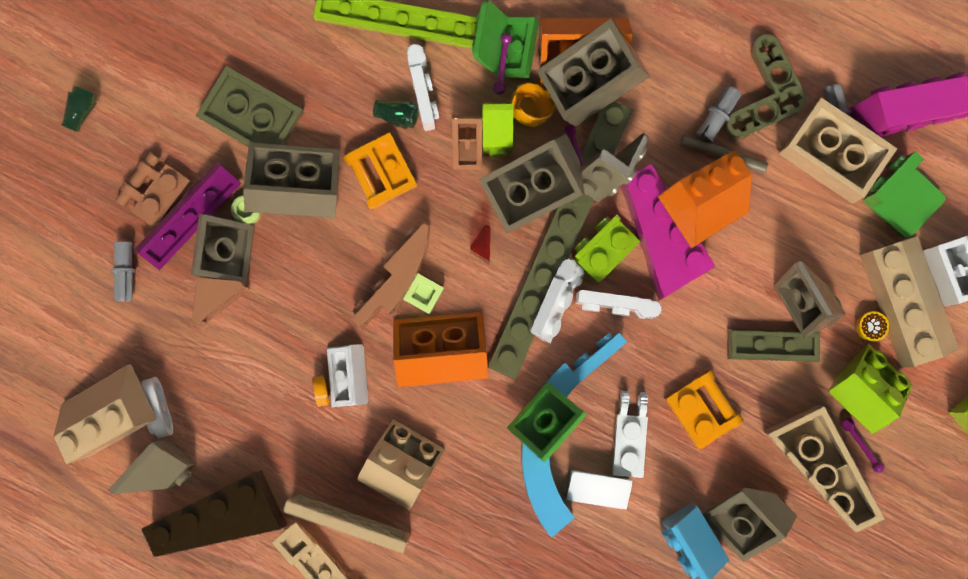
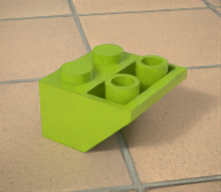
[828,344,913,435]

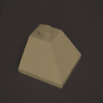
[774,261,845,337]
[109,439,196,494]
[703,488,797,562]

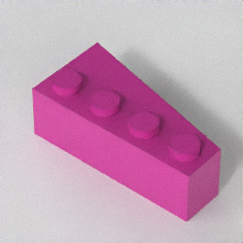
[848,72,968,138]
[621,164,716,301]

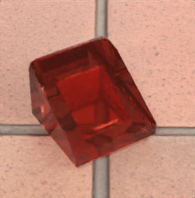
[470,225,491,264]

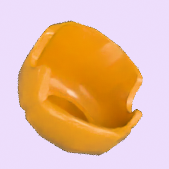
[509,82,556,127]

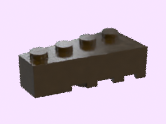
[141,470,287,557]

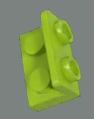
[573,214,641,284]

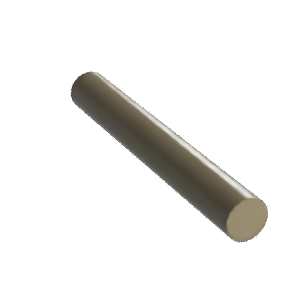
[680,134,768,174]

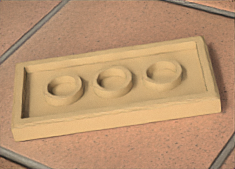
[283,494,411,553]

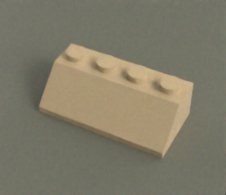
[860,236,959,368]

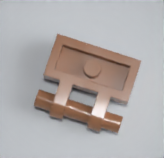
[115,153,193,228]

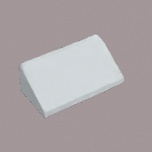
[327,344,369,407]
[566,470,633,509]

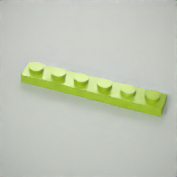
[313,0,478,49]

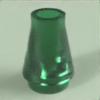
[61,85,97,132]
[373,100,419,130]

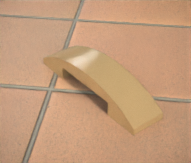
[272,521,349,579]

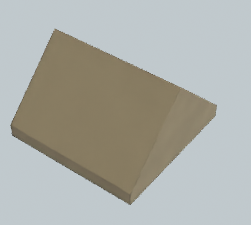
[191,214,254,284]

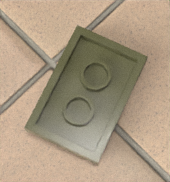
[196,66,304,147]

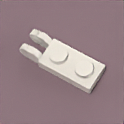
[407,44,439,131]
[531,258,585,344]
[575,290,662,319]
[612,390,648,478]

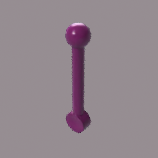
[493,33,512,95]
[564,124,585,167]
[841,418,885,473]

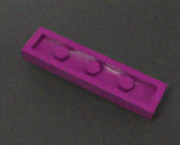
[135,162,241,270]

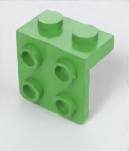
[472,1,539,78]
[862,151,945,239]

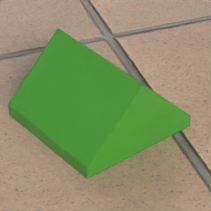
[507,382,587,463]

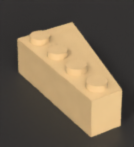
[763,404,884,533]

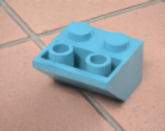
[661,503,729,579]

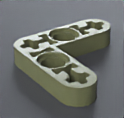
[724,34,807,140]

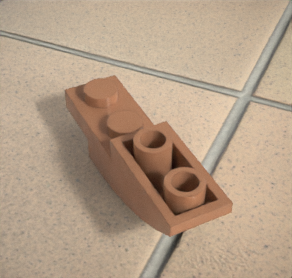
[351,222,430,329]

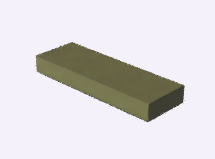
[728,329,820,362]

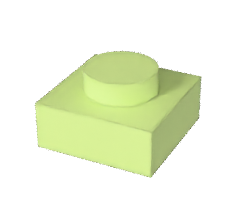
[403,273,444,315]

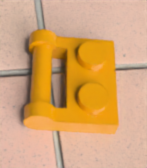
[343,132,417,210]
[665,370,744,450]

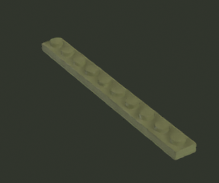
[488,101,633,380]

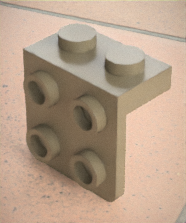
[581,133,649,202]

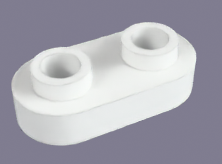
[141,377,173,439]

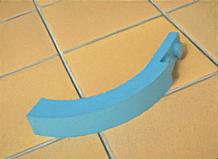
[521,333,627,538]

